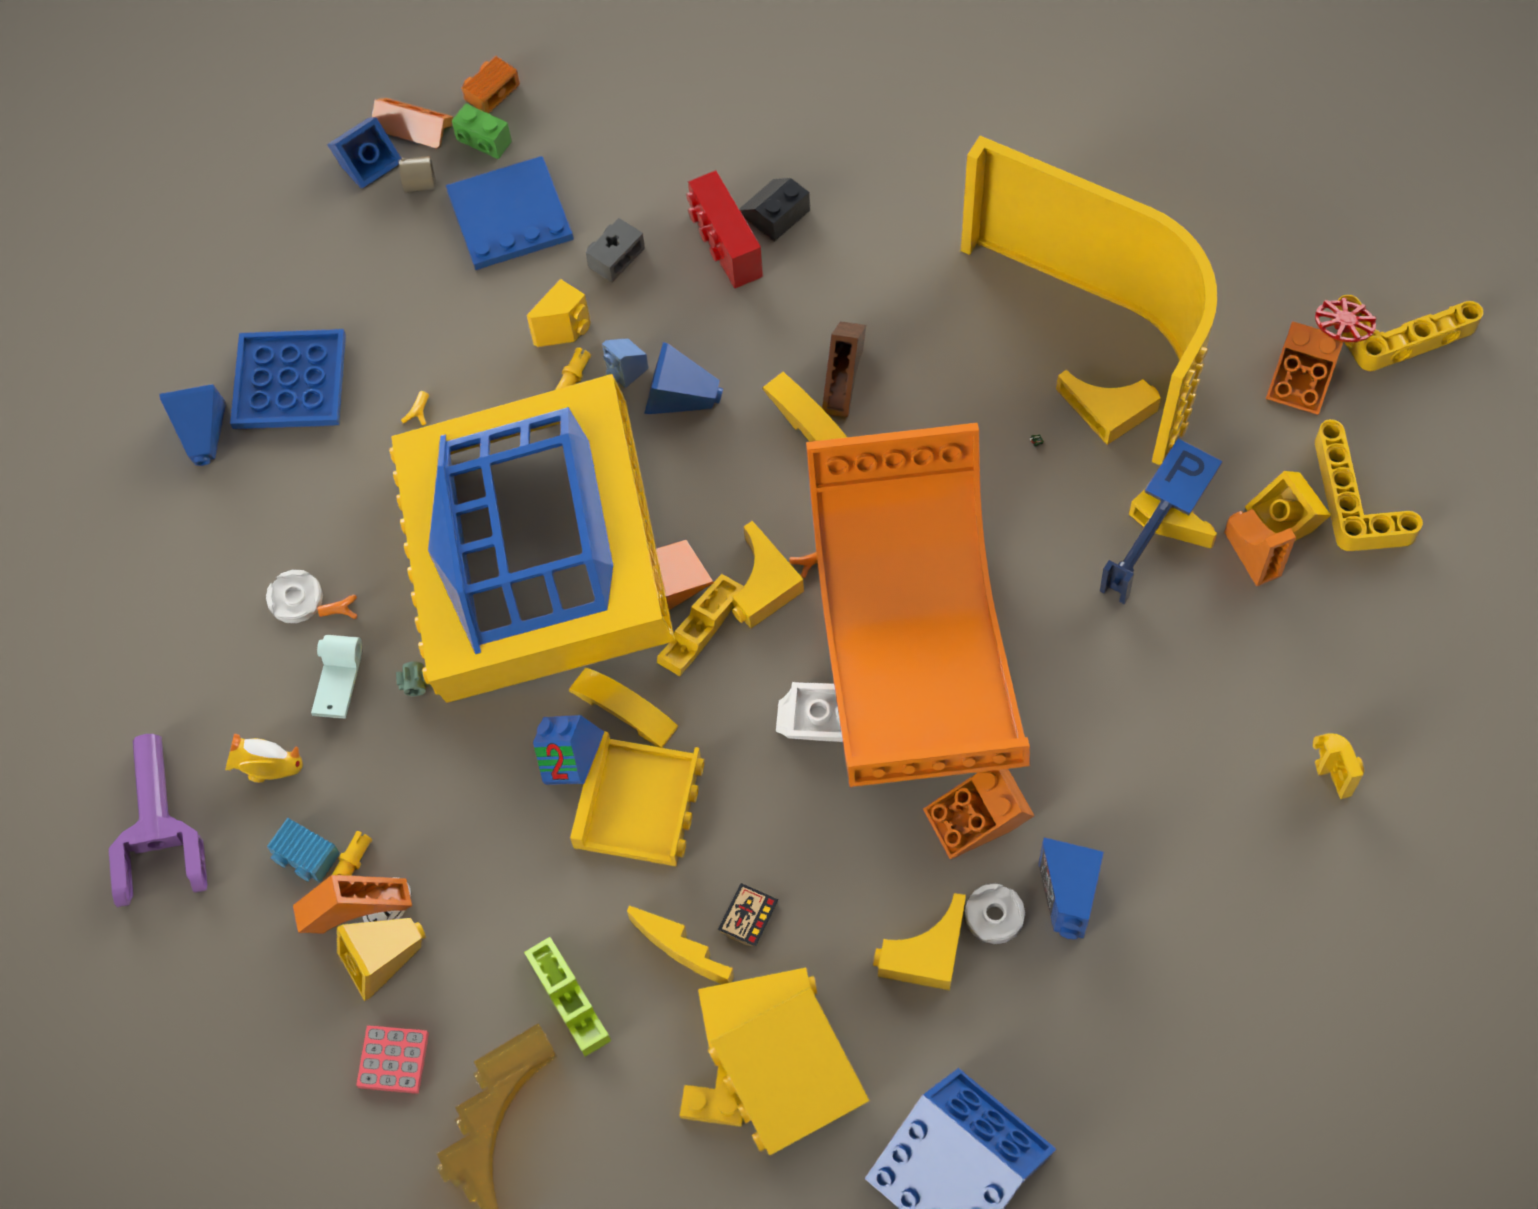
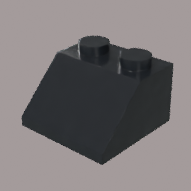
[739,178,810,242]

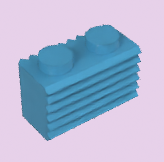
[267,818,340,882]

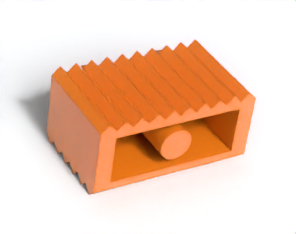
[462,56,520,114]

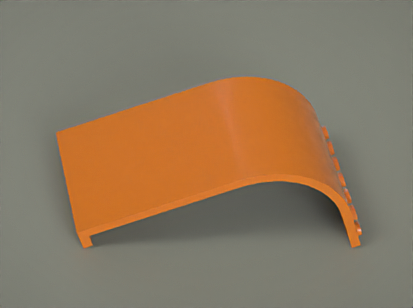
[806,423,1030,787]

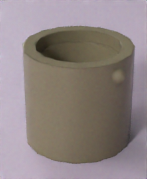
[399,156,436,194]

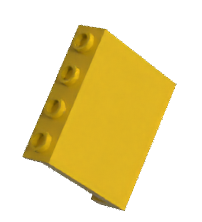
[570,731,705,866]
[708,988,870,1156]

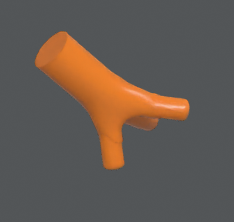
[789,552,817,578]
[317,595,357,619]

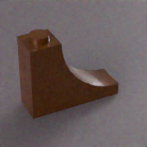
[822,321,866,417]

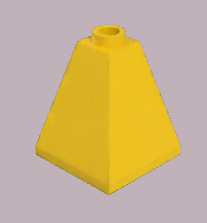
[337,918,426,1001]

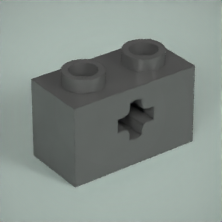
[586,218,645,282]

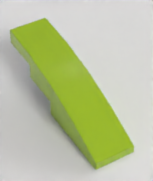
[524,937,611,1057]

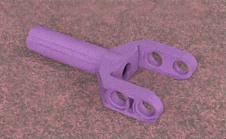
[109,734,207,907]

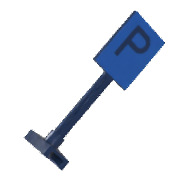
[1100,438,1222,604]

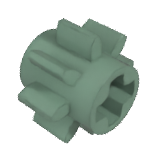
[396,661,431,696]

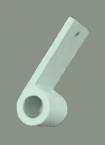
[311,635,362,719]

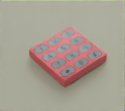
[356,1025,429,1094]

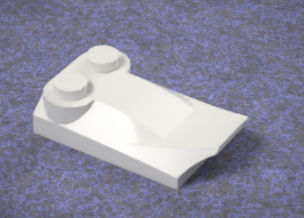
[776,682,843,742]

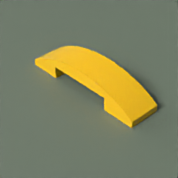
[569,667,678,748]

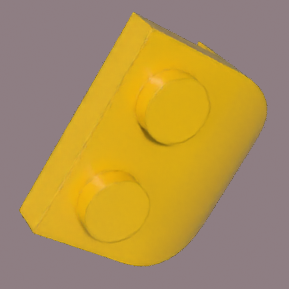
[1312,733,1364,799]

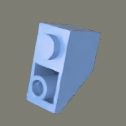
[602,339,649,388]

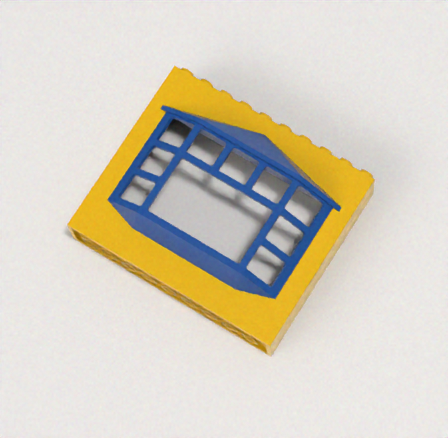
[389,374,675,703]

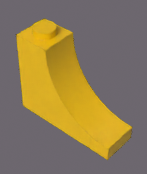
[1056,370,1161,445]
[732,521,804,629]
[873,893,966,990]

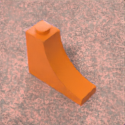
[1224,509,1296,586]
[293,875,412,934]

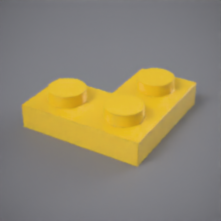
[680,1064,743,1127]

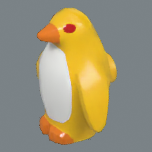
[225,734,303,783]

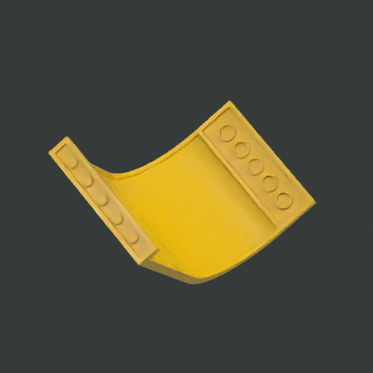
[961,136,1217,466]

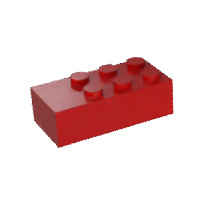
[686,170,763,289]

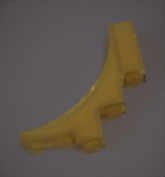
[436,1023,557,1209]

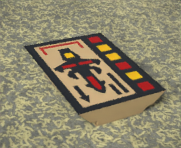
[718,883,779,947]

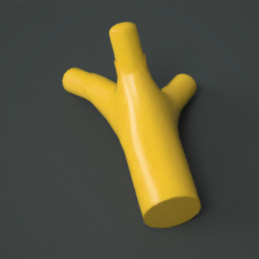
[401,391,429,425]

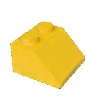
[526,279,591,347]
[1245,471,1331,541]

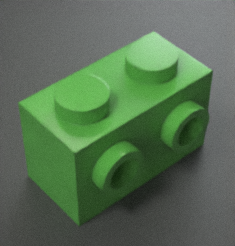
[452,103,512,159]

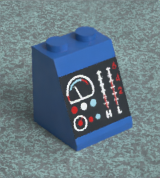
[1038,837,1104,939]

